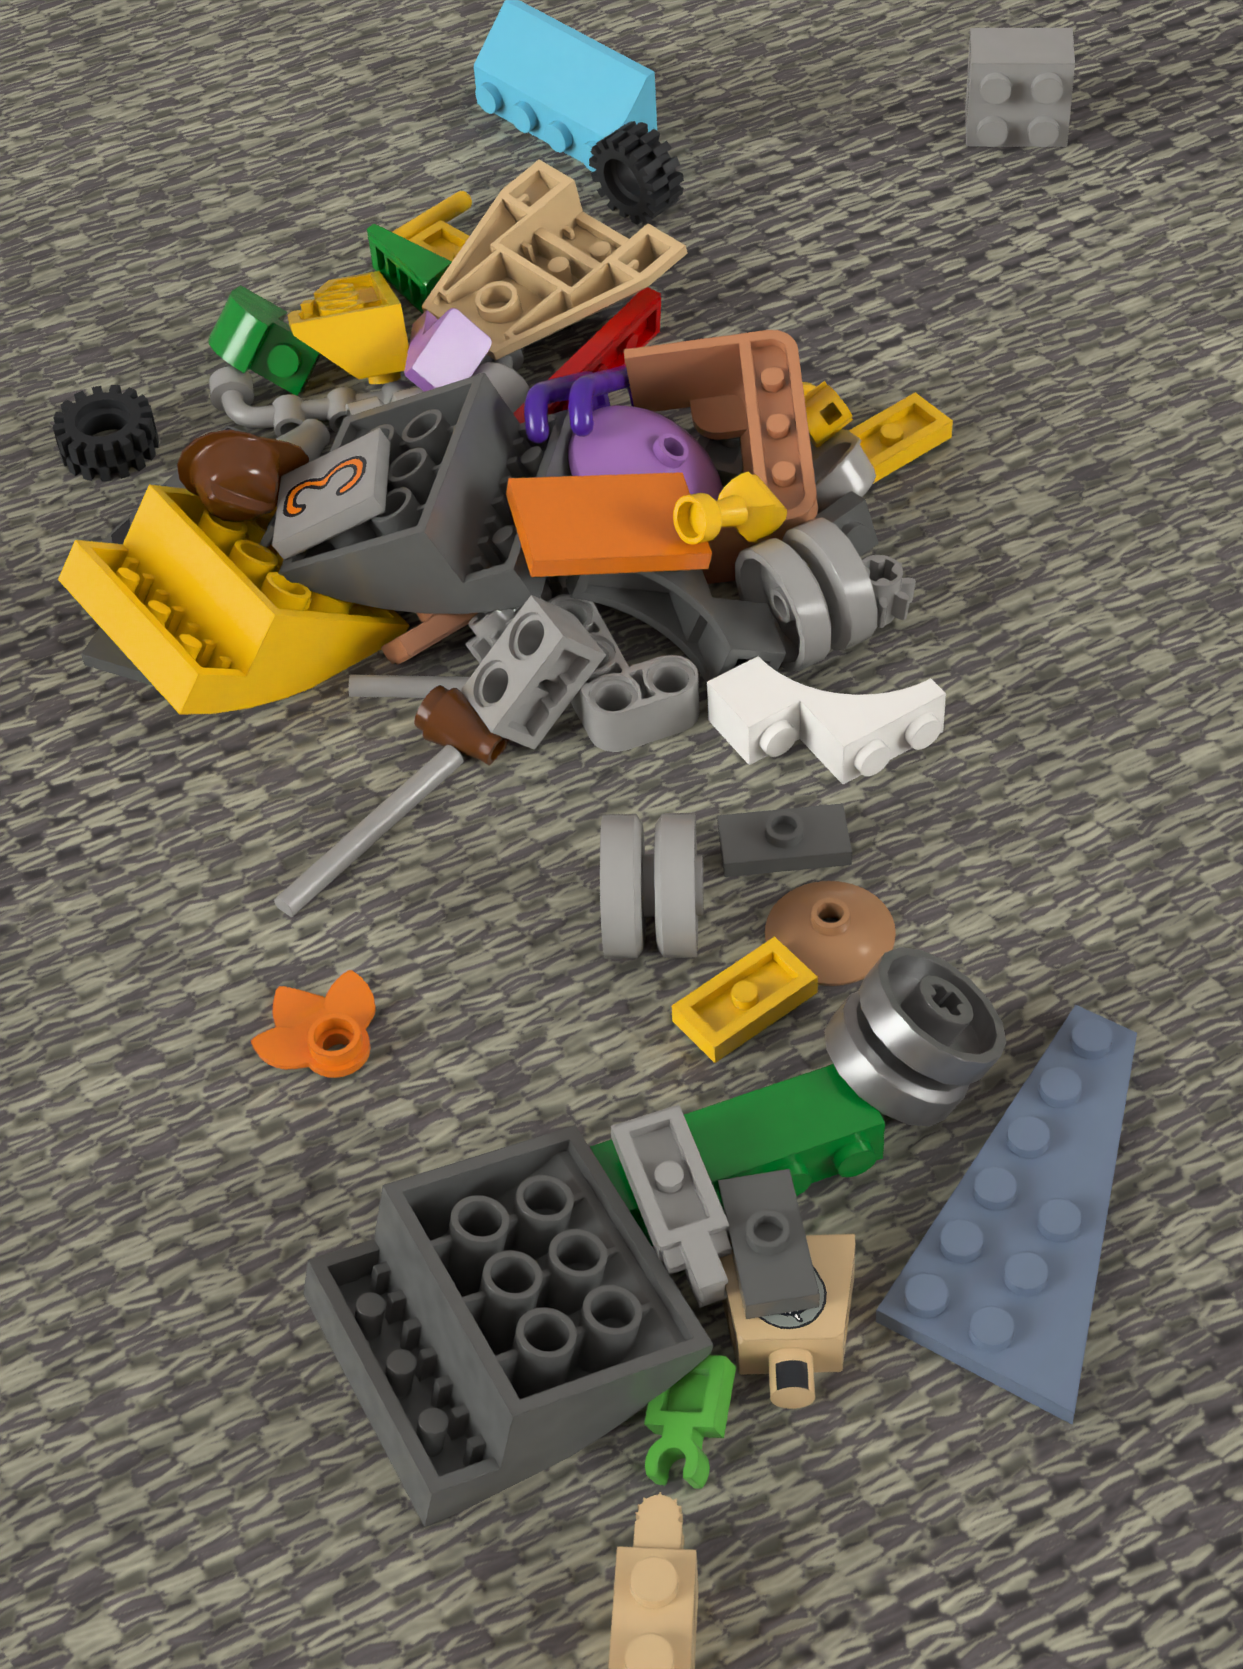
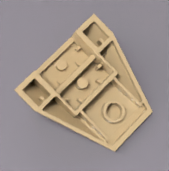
[422,160,687,360]

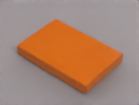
[506,472,712,577]

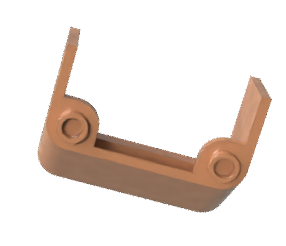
[624,330,818,584]

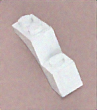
[707,656,946,784]

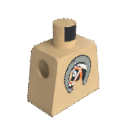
[719,1234,856,1409]

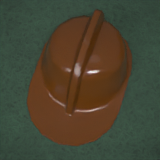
[177,430,309,522]

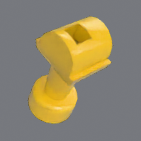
[802,381,853,448]
[673,471,787,545]

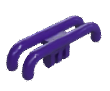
[524,365,634,443]

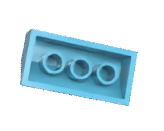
[474,0,657,172]

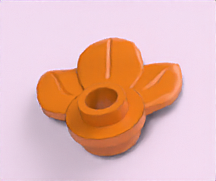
[251,970,376,1078]

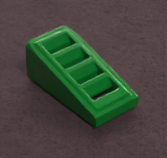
[367,224,452,314]

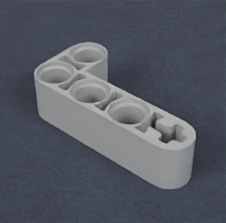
[540,576,700,752]

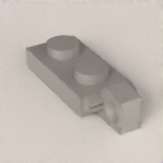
[611,1104,732,1308]

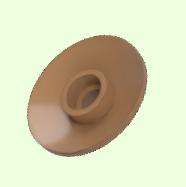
[765,881,896,986]

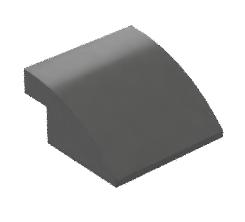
[278,373,573,614]
[303,1125,713,1527]

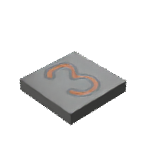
[272,428,390,560]

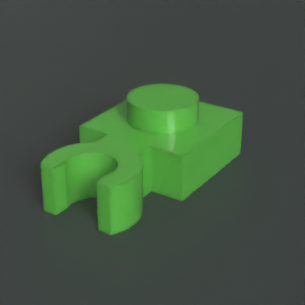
[644,1355,736,1489]

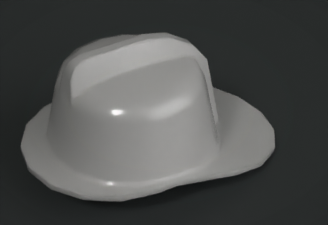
[811,429,876,514]

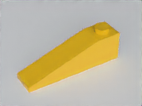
[287,271,409,384]

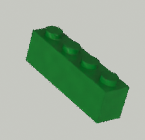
[590,1064,885,1246]

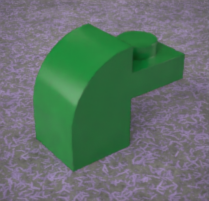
[208,285,321,396]

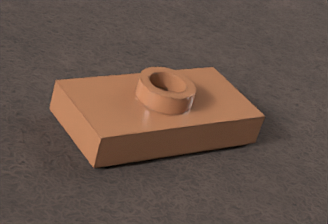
[381,613,477,665]

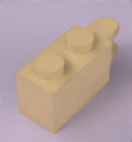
[608,1492,699,1669]

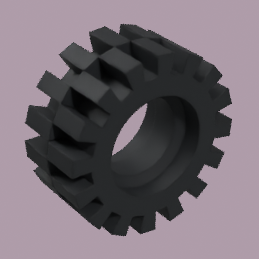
[589,121,684,225]
[52,385,159,482]

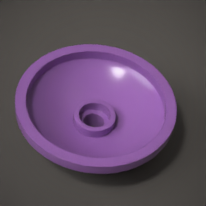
[568,405,723,501]

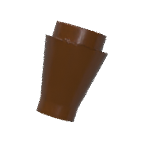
[414,685,509,766]

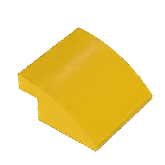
[58,484,409,715]

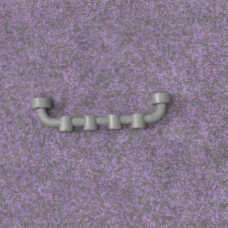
[209,348,524,437]

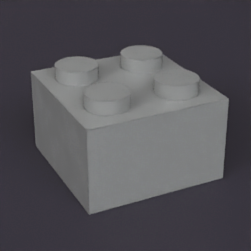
[965,28,1075,147]

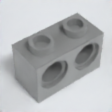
[461,595,606,750]

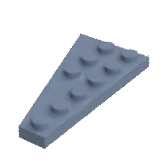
[876,1005,1137,1425]

